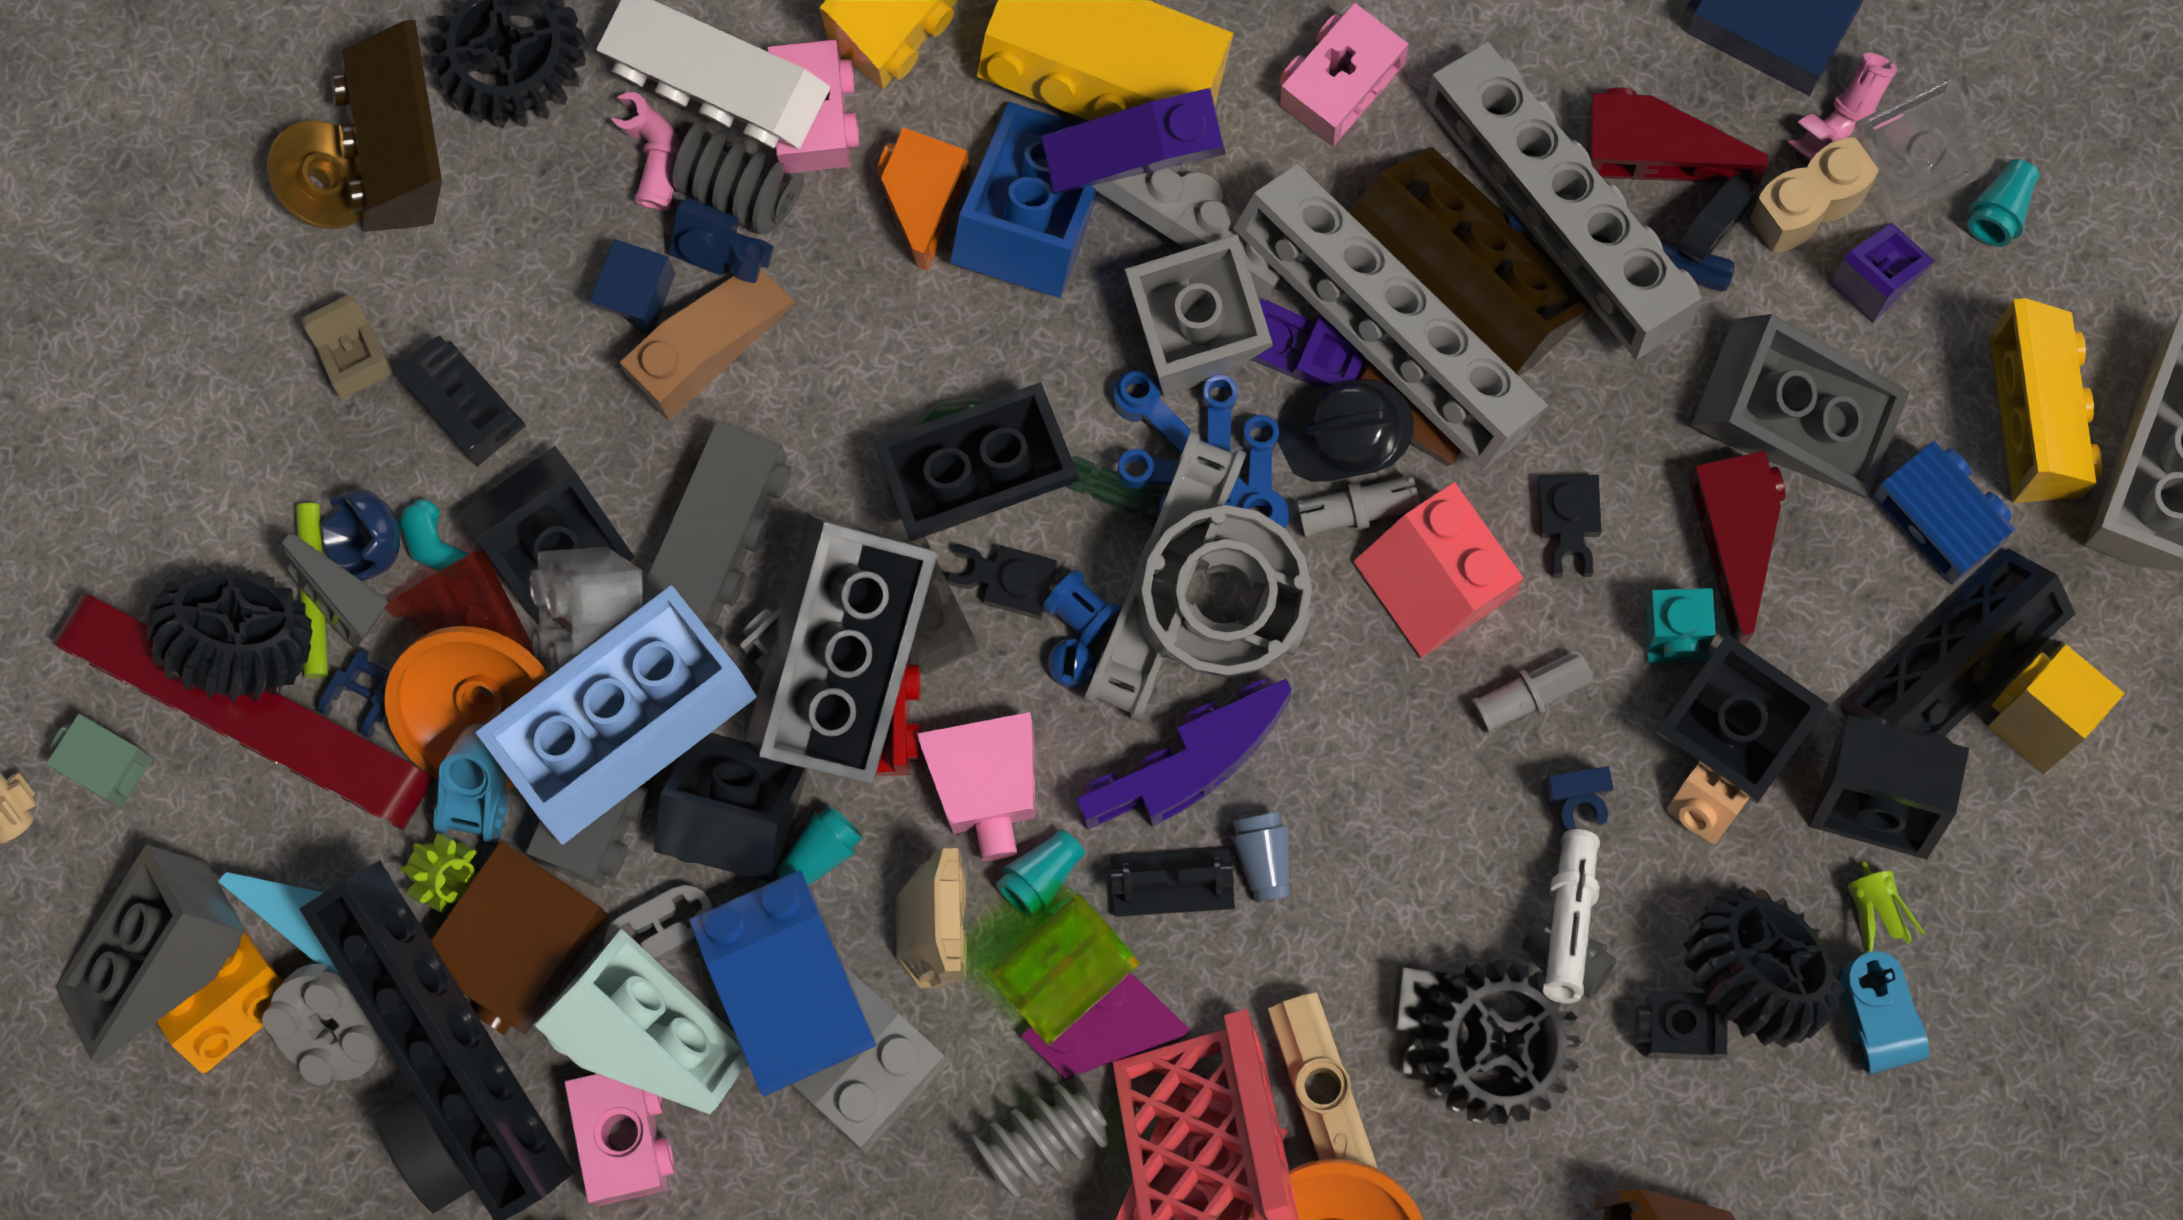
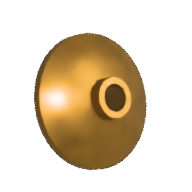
[267,120,362,229]

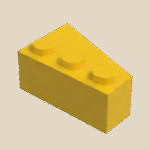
[1988,642,2125,774]

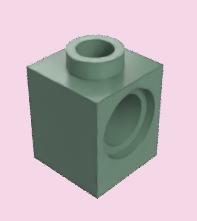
[46,714,153,809]

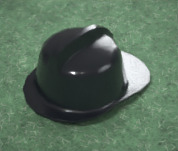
[1277,380,1414,482]

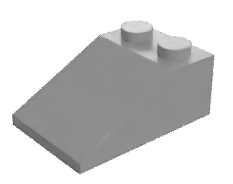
[792,966,949,1153]

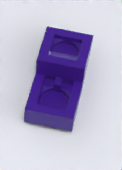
[1251,298,1365,388]

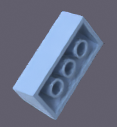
[475,585,757,845]

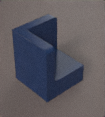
[591,239,676,335]

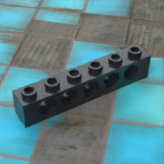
[299,860,575,1220]

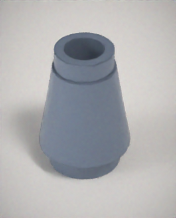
[1230,811,1291,903]

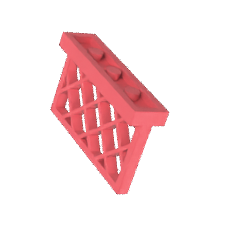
[1113,1009,1300,1220]

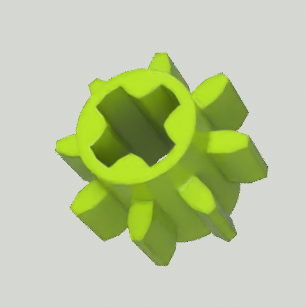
[401,833,478,913]

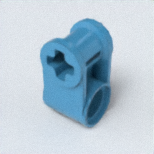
[434,724,508,844]
[1839,951,1930,1075]

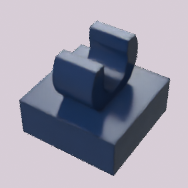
[1543,766,1614,831]

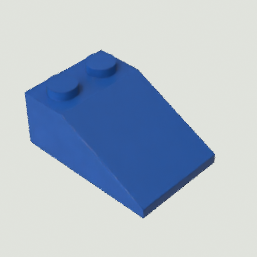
[950,101,1099,298]
[689,870,877,1097]

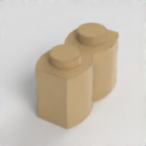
[1749,137,1879,253]

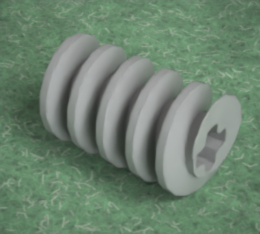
[971,1073,1108,1199]

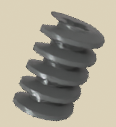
[672,121,804,235]

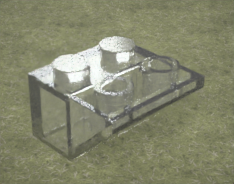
[530,547,642,676]

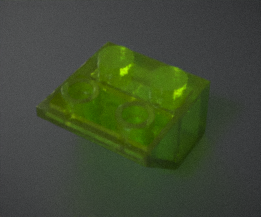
[980,888,1140,1046]

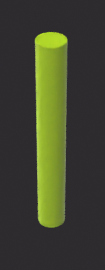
[296,503,328,679]

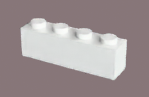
[596,0,831,149]

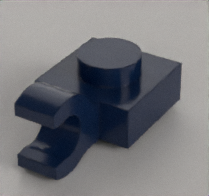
[669,197,774,283]

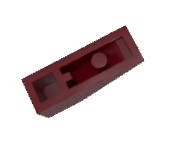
[1587,87,1768,184]
[1689,451,1786,646]

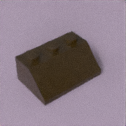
[330,20,442,232]

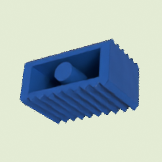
[1872,440,2015,585]

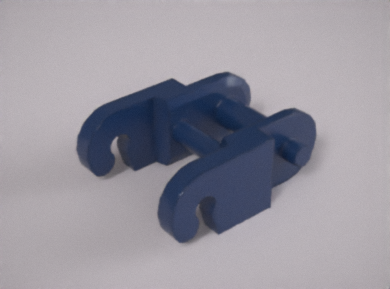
[318,649,393,738]

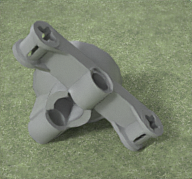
[1083,431,1313,722]

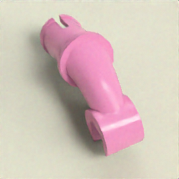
[1788,52,1898,162]
[611,92,681,212]

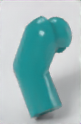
[399,499,470,580]

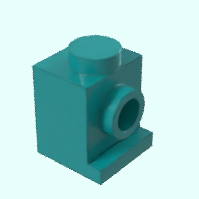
[1644,588,1716,664]

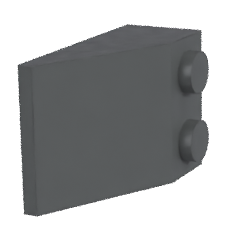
[1692,314,1910,498]
[56,845,245,1062]

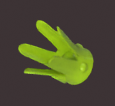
[1847,861,1926,952]

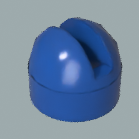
[1047,639,1095,688]

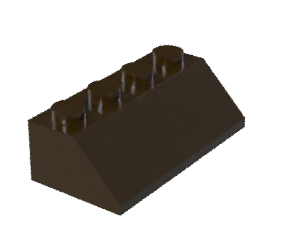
[1350,147,1593,376]

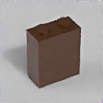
[431,841,608,1036]

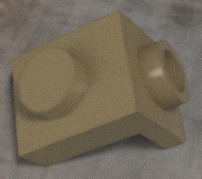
[302,294,394,400]

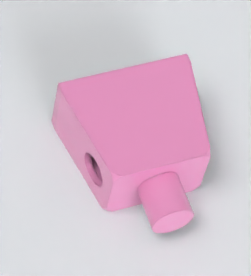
[918,712,1036,861]

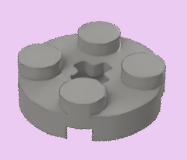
[262,964,386,1086]

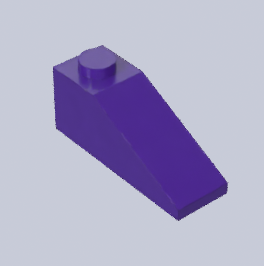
[1042,88,1226,194]

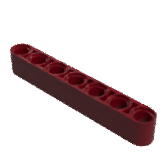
[52,592,434,831]

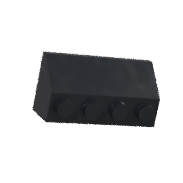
[743,514,938,784]

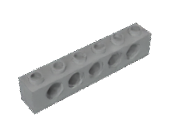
[1426,42,1702,360]
[1233,164,1548,471]

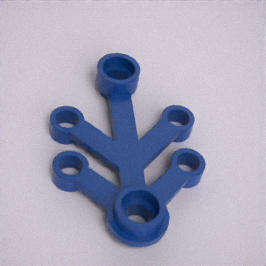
[1113,370,1289,529]

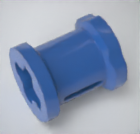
[1042,570,1121,648]

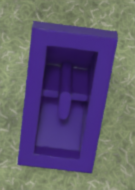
[1830,223,1935,323]

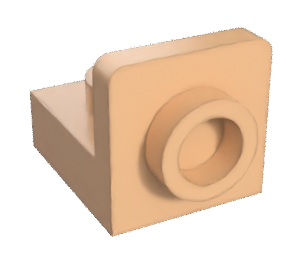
[1667,763,1749,844]

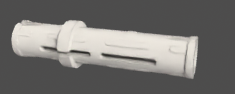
[1543,829,1600,1003]

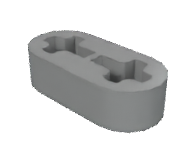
[604,885,714,962]

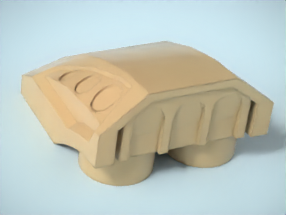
[895,848,968,989]

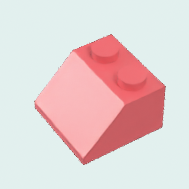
[1353,482,1524,658]

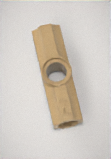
[1267,992,1378,1169]

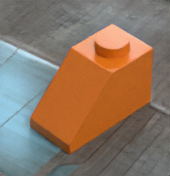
[877,127,971,271]

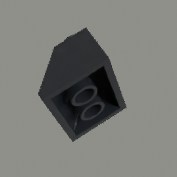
[874,382,1080,542]

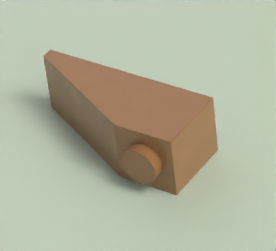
[620,268,795,421]

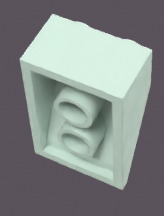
[535,929,748,1114]

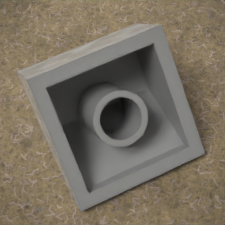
[1125,234,1273,396]

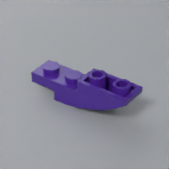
[1076,678,1291,830]

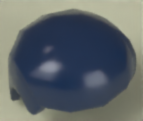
[321,490,400,581]

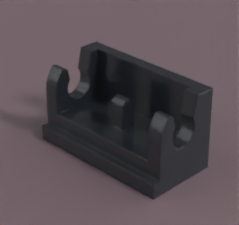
[393,336,526,467]

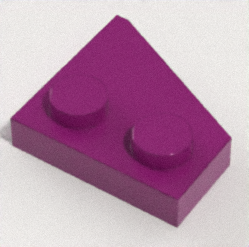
[1021,948,1190,1080]

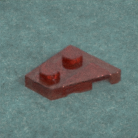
[386,550,538,656]

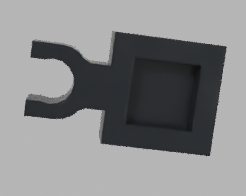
[1538,475,1602,578]
[947,544,1057,620]
[1392,967,1463,1077]

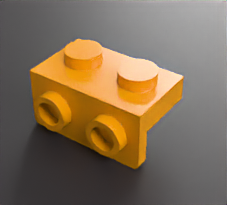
[156,930,284,1073]

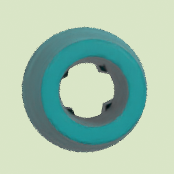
[1967,159,2040,247]
[775,805,864,886]
[996,829,1085,917]

